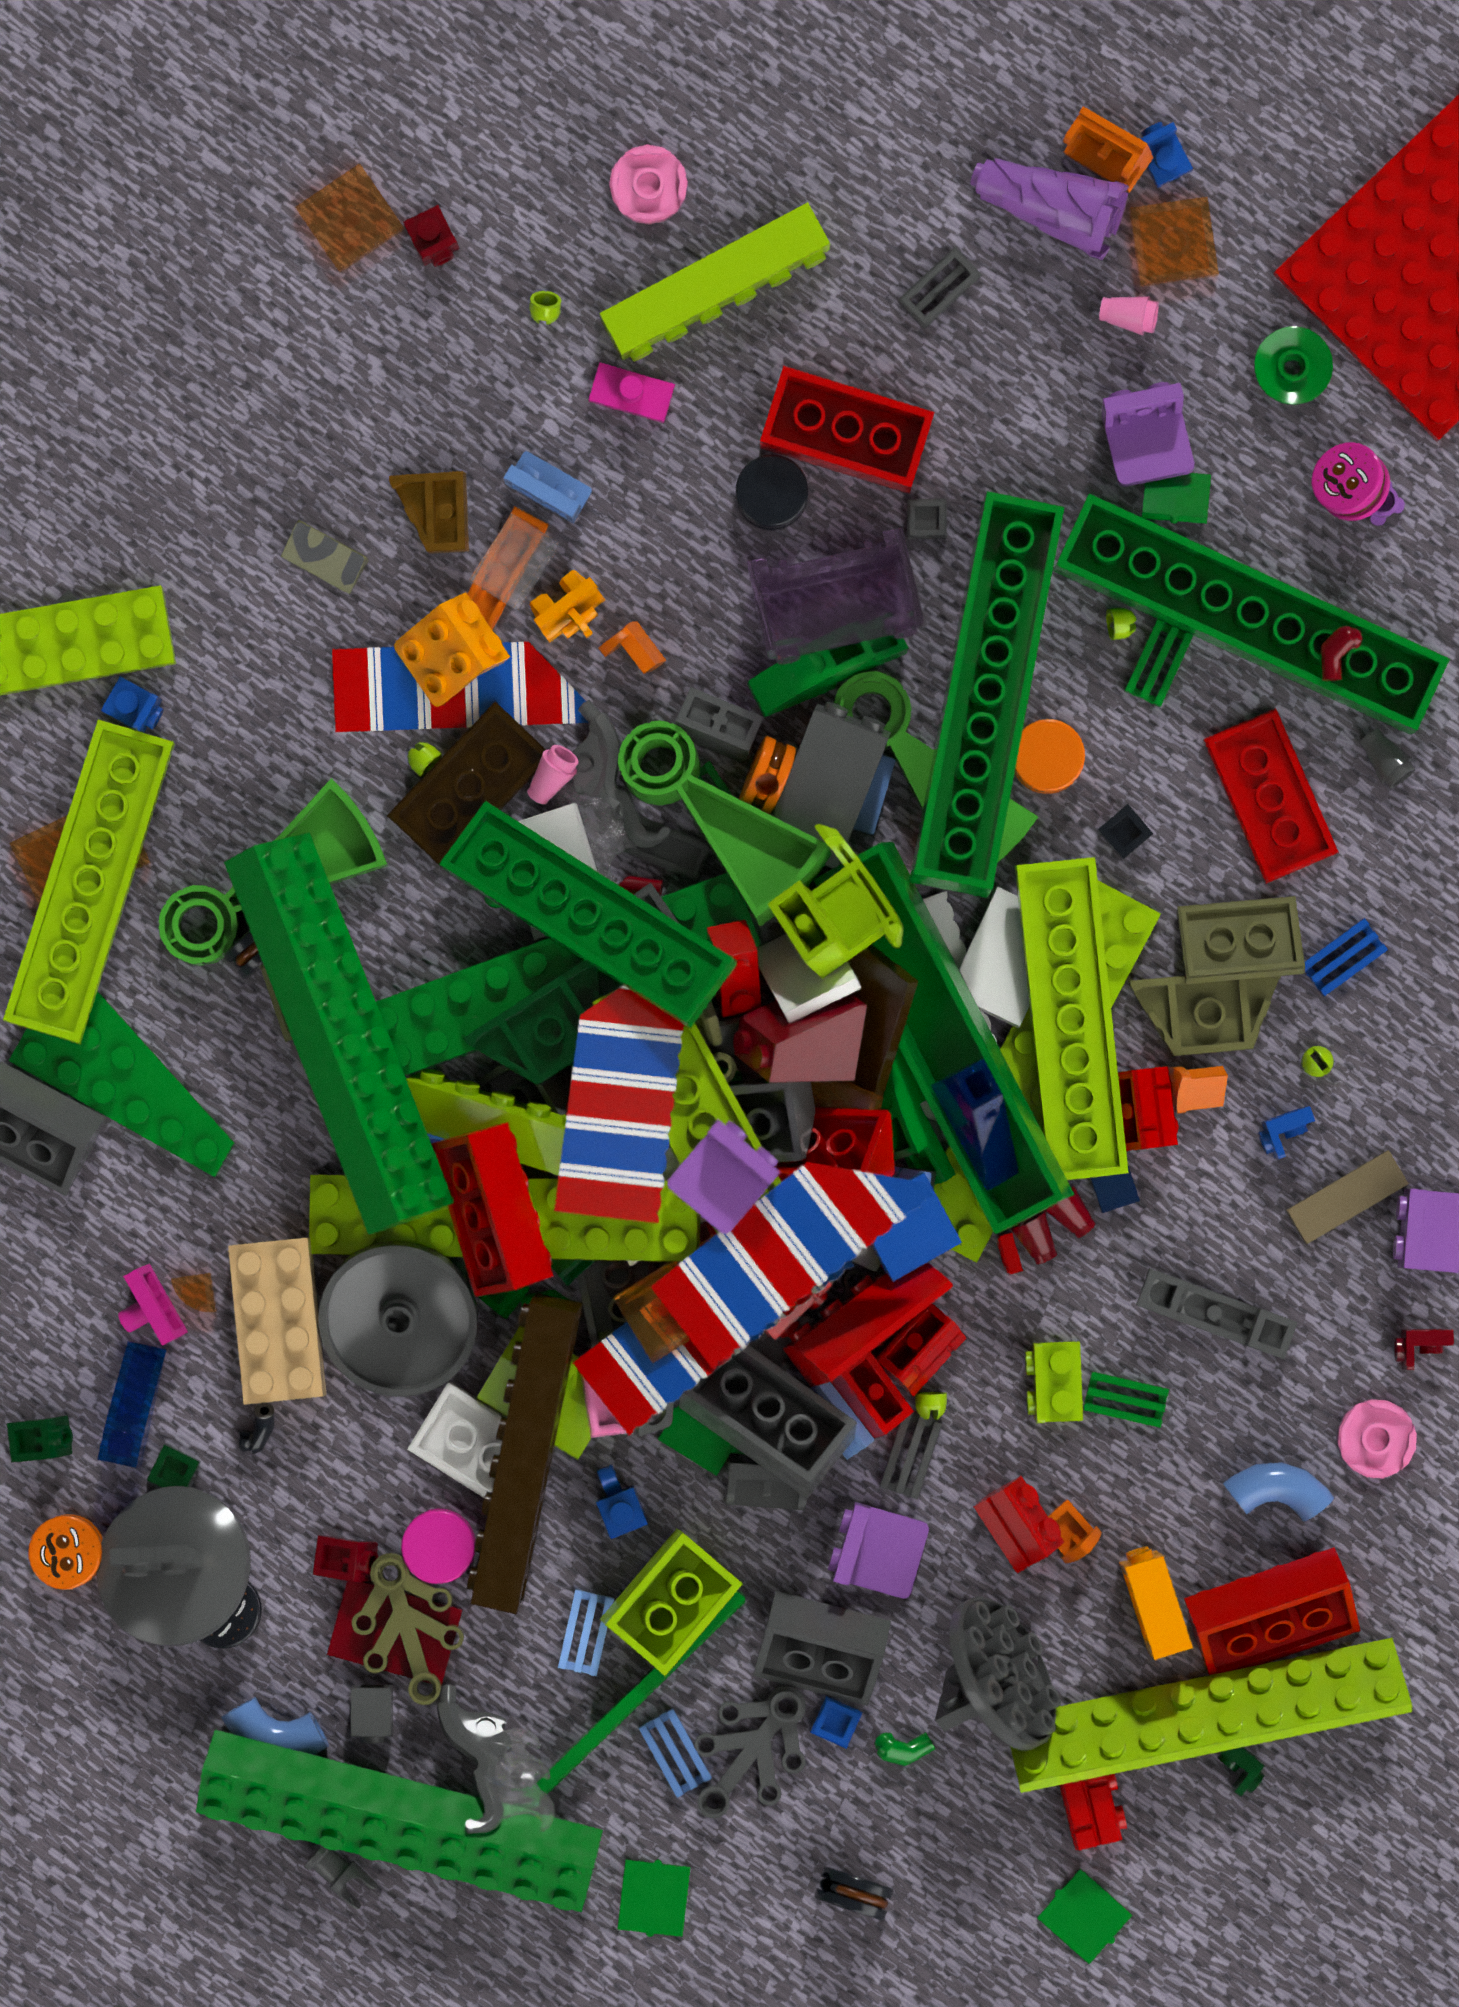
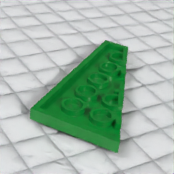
[9,991,235,1177]

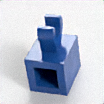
[596,1464,649,1539]

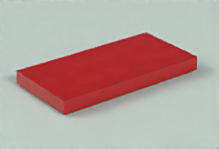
[1203,708,1339,884]

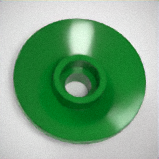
[1254,326,1333,405]

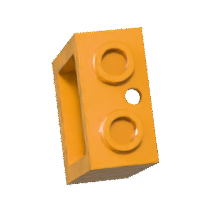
[1119,1546,1193,1660]

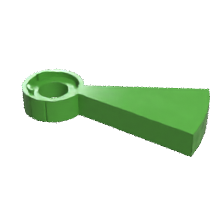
[834,671,1038,862]
[618,720,832,926]
[159,778,388,966]

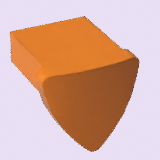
[598,621,667,674]
[1168,1066,1228,1114]
[1048,1499,1102,1564]

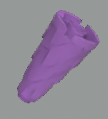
[970,158,1129,260]

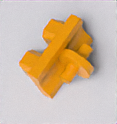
[529,570,605,643]

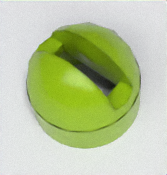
[529,291,561,325]
[1106,607,1136,640]
[407,742,442,777]
[1301,1046,1334,1077]
[915,1392,947,1420]

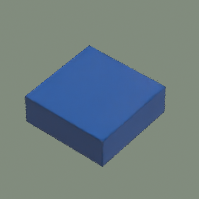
[810,1695,863,1749]

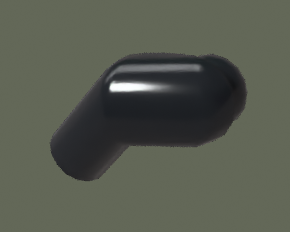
[239,1402,275,1454]

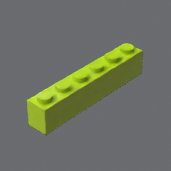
[599,202,830,362]
[406,1069,567,1175]

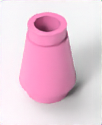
[1099,296,1159,336]
[527,745,579,805]

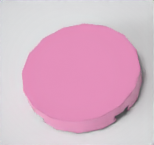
[609,145,688,224]
[1337,1399,1417,1478]

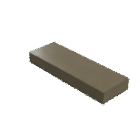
[1286,1150,1409,1244]

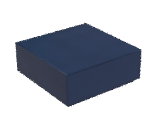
[1090,1166,1140,1213]

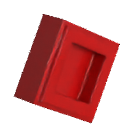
[996,1232,1023,1275]

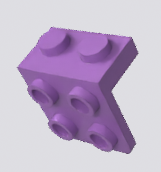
[1101,382,1195,487]
[667,1120,780,1234]
[1393,1189,1459,1273]
[828,1501,929,1599]

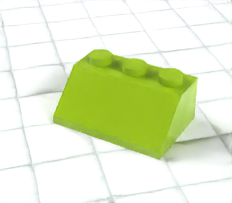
[476,1327,591,1460]
[599,1528,743,1676]

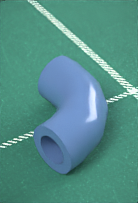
[1223,1462,1334,1522]
[221,1697,329,1755]

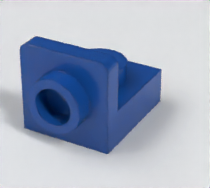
[1140,122,1193,188]
[101,676,164,733]
[1258,1106,1315,1160]

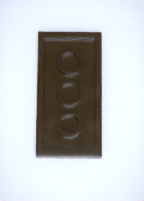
[387,701,546,869]
[823,944,919,1110]

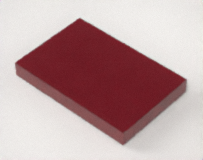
[327,1581,463,1686]

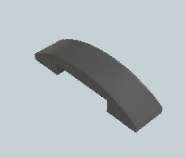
[1136,1268,1298,1359]

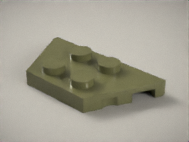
[1129,976,1281,1056]

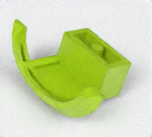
[768,824,903,979]

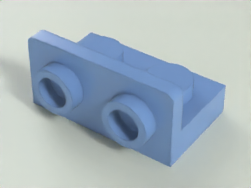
[504,451,592,524]

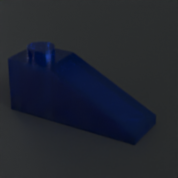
[97,1341,167,1468]

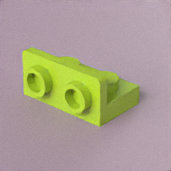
[1025,1341,1083,1423]

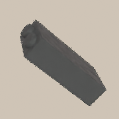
[773,702,891,868]

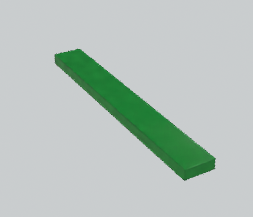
[510,1589,746,1811]

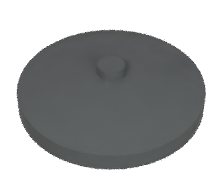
[318,1241,478,1397]

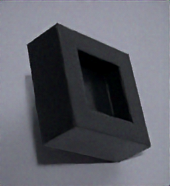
[1097,804,1153,860]

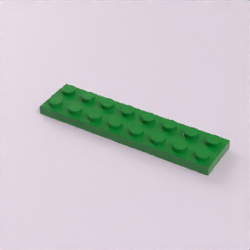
[439,801,737,1028]

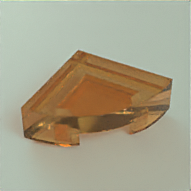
[171,1273,217,1312]

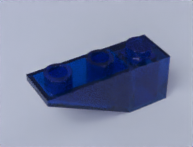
[931,1059,1019,1191]

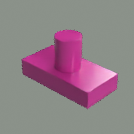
[589,362,675,423]
[118,1264,188,1346]

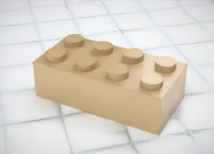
[228,1237,327,1404]

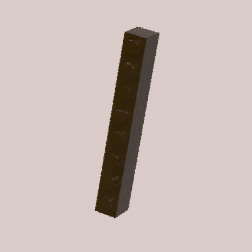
[467,1293,583,1615]

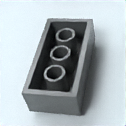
[679,1345,857,1499]

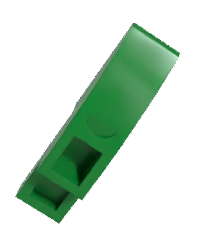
[747,615,909,718]
[879,1046,956,1185]

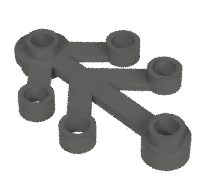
[694,1685,806,1818]

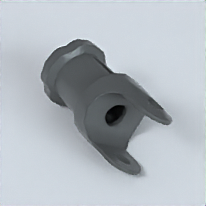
[304,1845,378,1909]

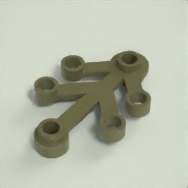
[352,1553,464,1705]

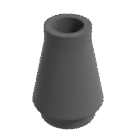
[1360,728,1415,789]

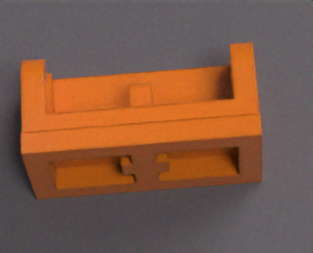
[1063,106,1154,193]

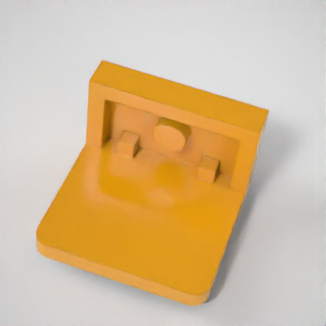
[394,592,510,707]

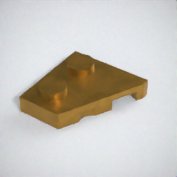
[389,471,469,554]

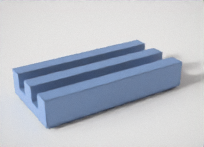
[638,1708,712,1798]

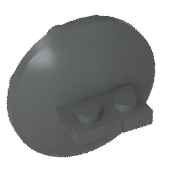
[97,1486,251,1646]
[935,1596,1061,1750]

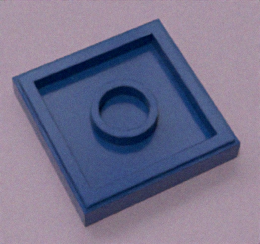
[871,1172,962,1281]

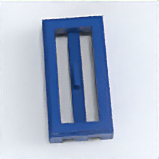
[1305,918,1388,997]

